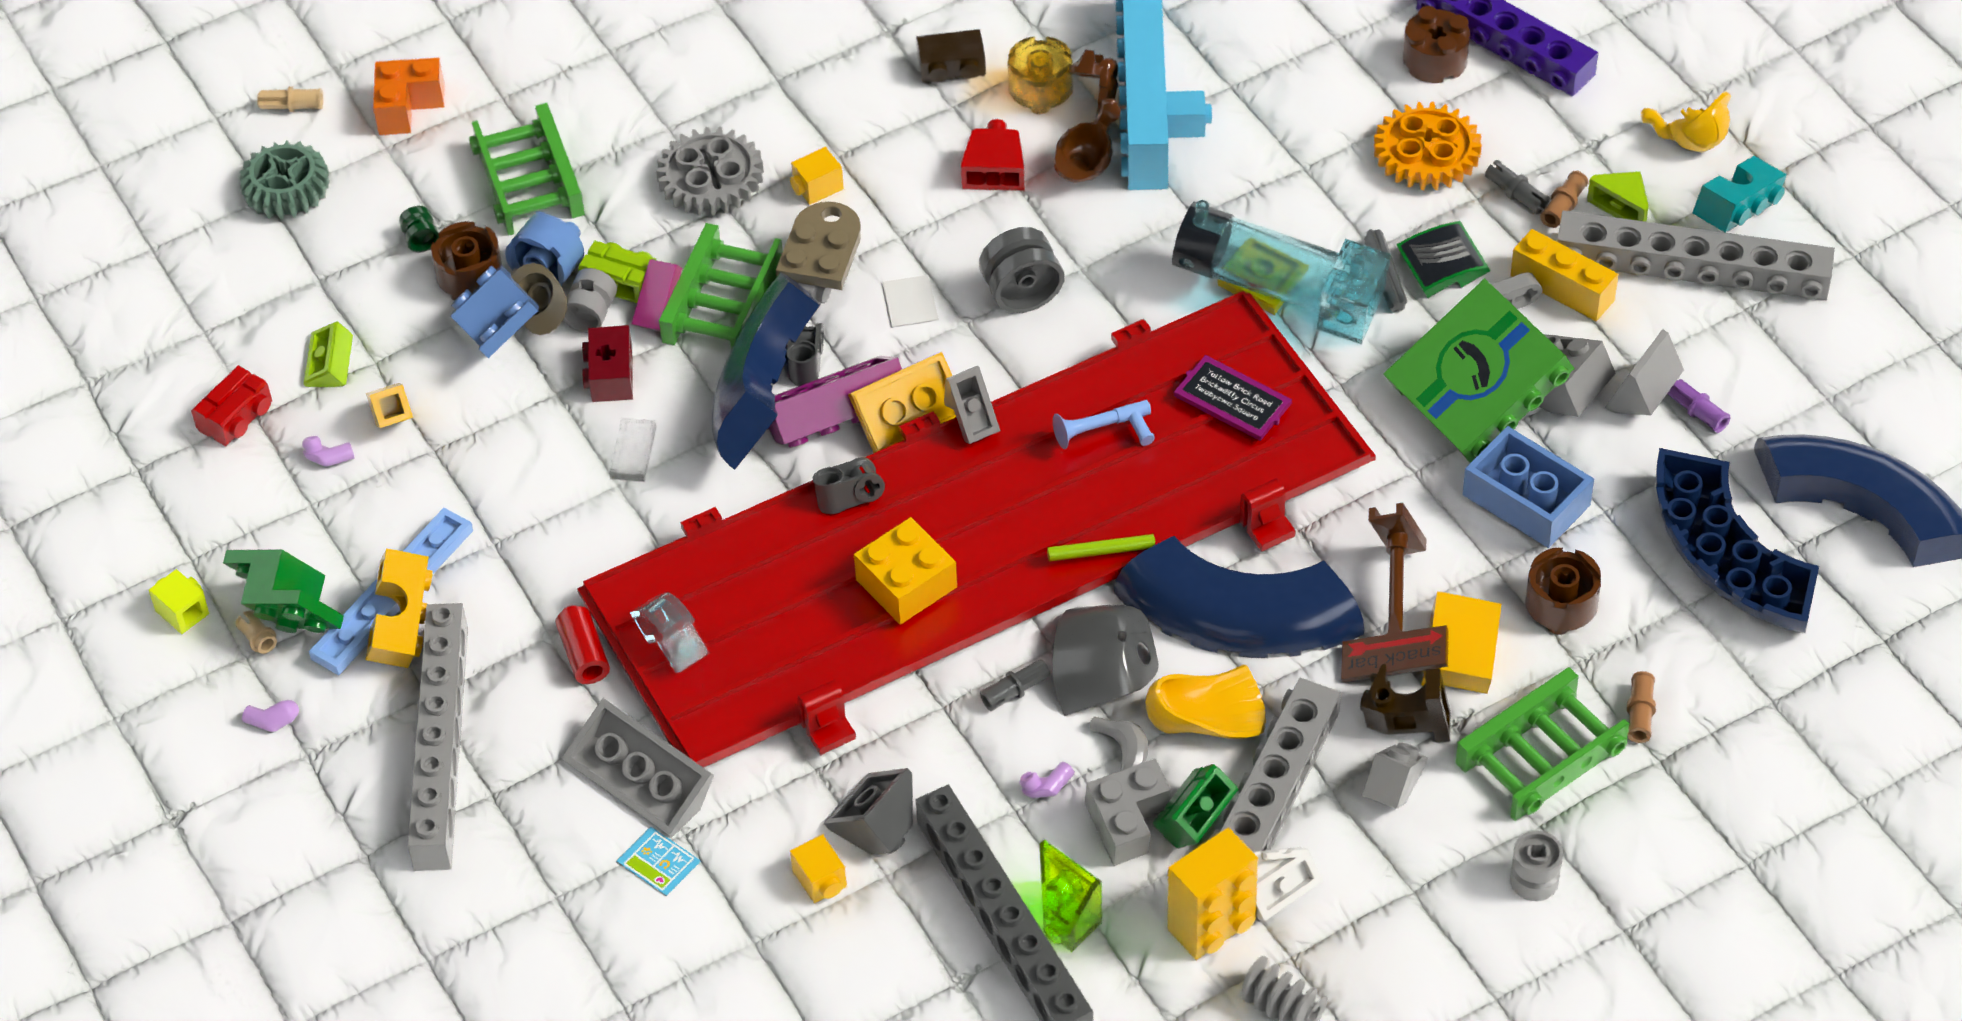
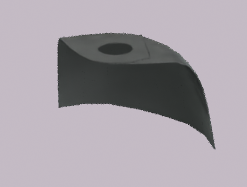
[1052,605,1159,716]

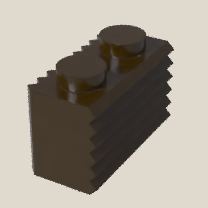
[916,29,986,84]

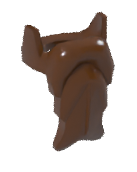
[1069,50,1119,113]

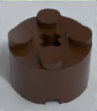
[1403,6,1470,83]
[431,221,502,301]
[1525,547,1601,635]

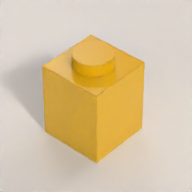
[790,146,844,205]
[366,383,413,428]
[790,834,847,904]

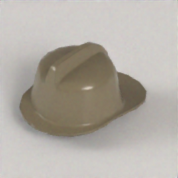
[511,263,567,335]

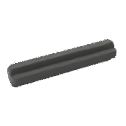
[1364,229,1408,311]

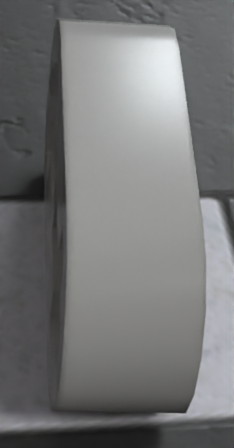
[1491,272,1543,309]

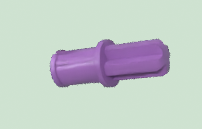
[1668,379,1731,433]

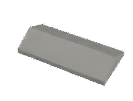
[561,698,714,837]

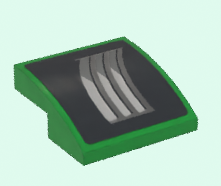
[1396,221,1491,298]

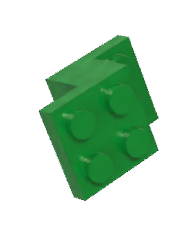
[223,549,344,633]

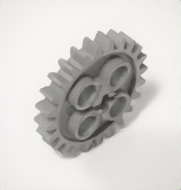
[656,127,764,216]

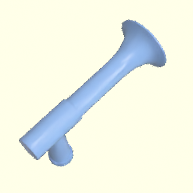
[1053,400,1155,449]

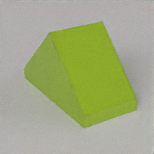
[1587,171,1649,222]

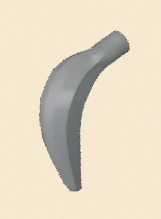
[1090,717,1148,771]

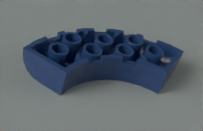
[712,272,820,470]
[1754,434,1962,567]
[1656,448,1819,634]
[1114,536,1364,658]

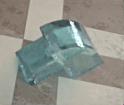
[630,592,709,673]

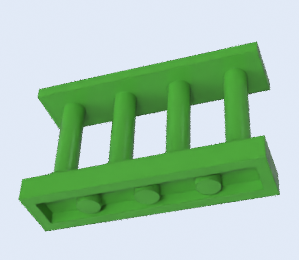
[468,102,585,236]
[659,223,783,349]
[1455,667,1629,821]

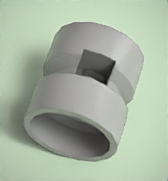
[563,268,617,333]
[1510,830,1563,901]

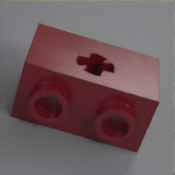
[582,325,633,402]

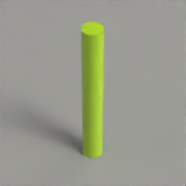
[1047,534,1155,562]

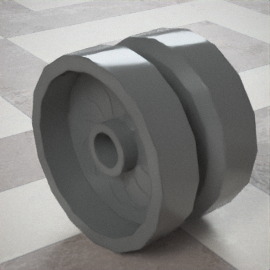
[979,227,1064,313]

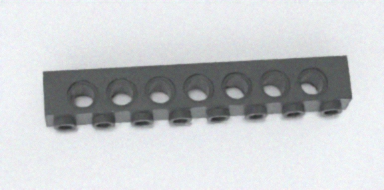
[915,784,1093,1021]

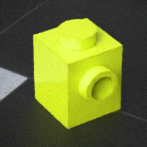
[149,569,210,634]

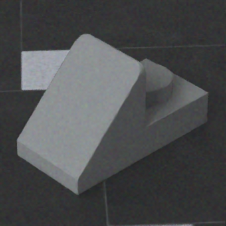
[944,366,1000,444]

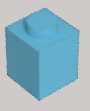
[1166,90,1212,138]

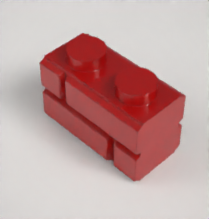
[191,365,272,447]

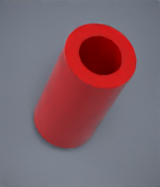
[555,605,610,684]

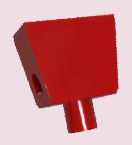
[961,119,1025,191]

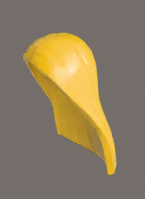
[1145,665,1266,739]

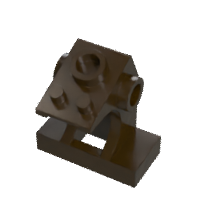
[1360,664,1451,742]

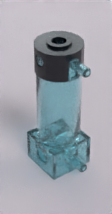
[1172,200,1391,344]

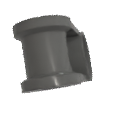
[786,323,824,386]
[812,457,885,514]

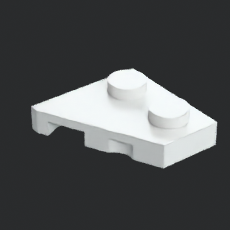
[1253,847,1323,921]

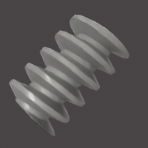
[1241,956,1328,1021]

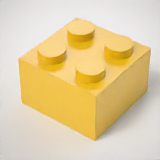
[854,517,957,625]

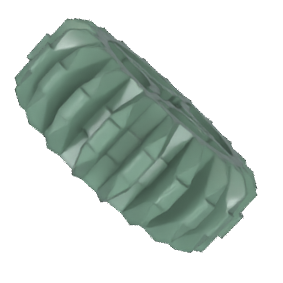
[239,139,330,220]

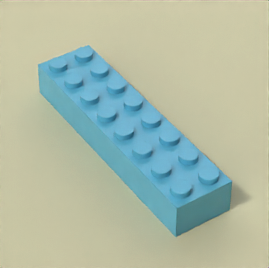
[1115,0,1168,190]

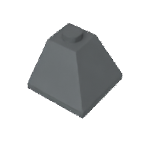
[824,768,913,854]

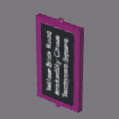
[1174,355,1292,441]

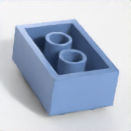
[1463,426,1594,548]

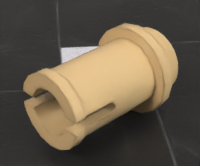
[236,610,277,654]

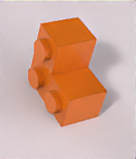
[373,57,445,135]

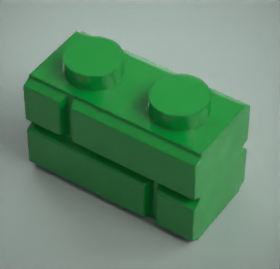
[1152,764,1239,848]

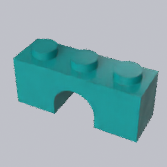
[1692,156,1787,233]

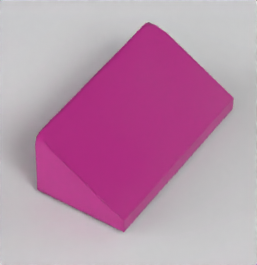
[631,259,682,332]

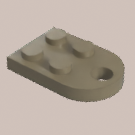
[776,202,861,290]

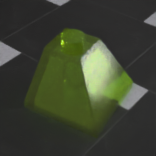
[1039,839,1102,952]

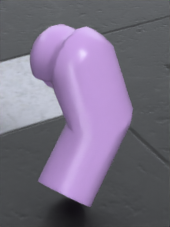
[302,436,355,466]
[242,700,299,732]
[1020,762,1074,798]

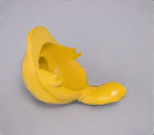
[1641,91,1731,152]

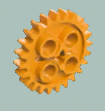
[1374,102,1482,190]

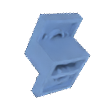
[451,265,539,358]

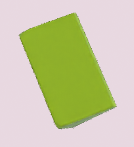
[304,321,353,387]

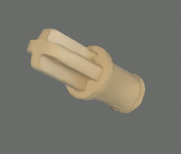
[257,86,324,112]

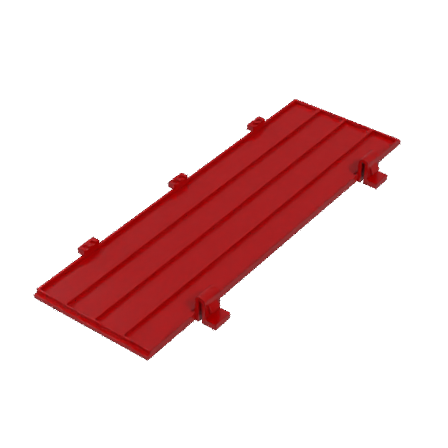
[577,291,1376,768]

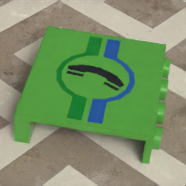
[1383,278,1575,463]

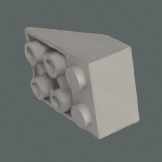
[1539,334,1616,417]

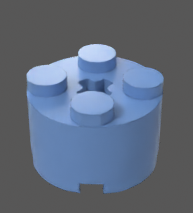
[505,211,584,285]

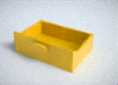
[1421,591,1502,694]

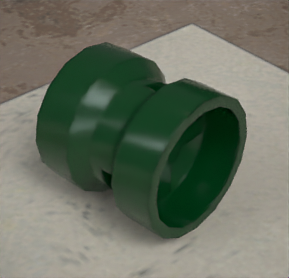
[399,206,439,252]

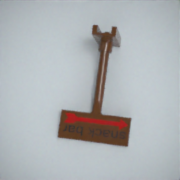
[1341,502,1449,683]

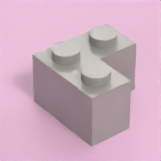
[1085,758,1171,866]

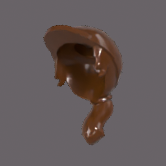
[1054,98,1121,183]

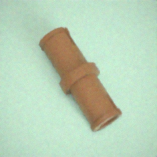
[1540,171,1588,228]
[1626,671,1656,743]

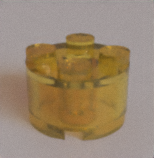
[1007,36,1073,114]

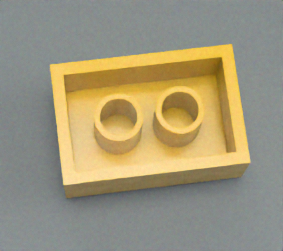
[1168,827,1258,960]

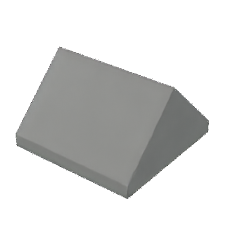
[1605,329,1684,416]

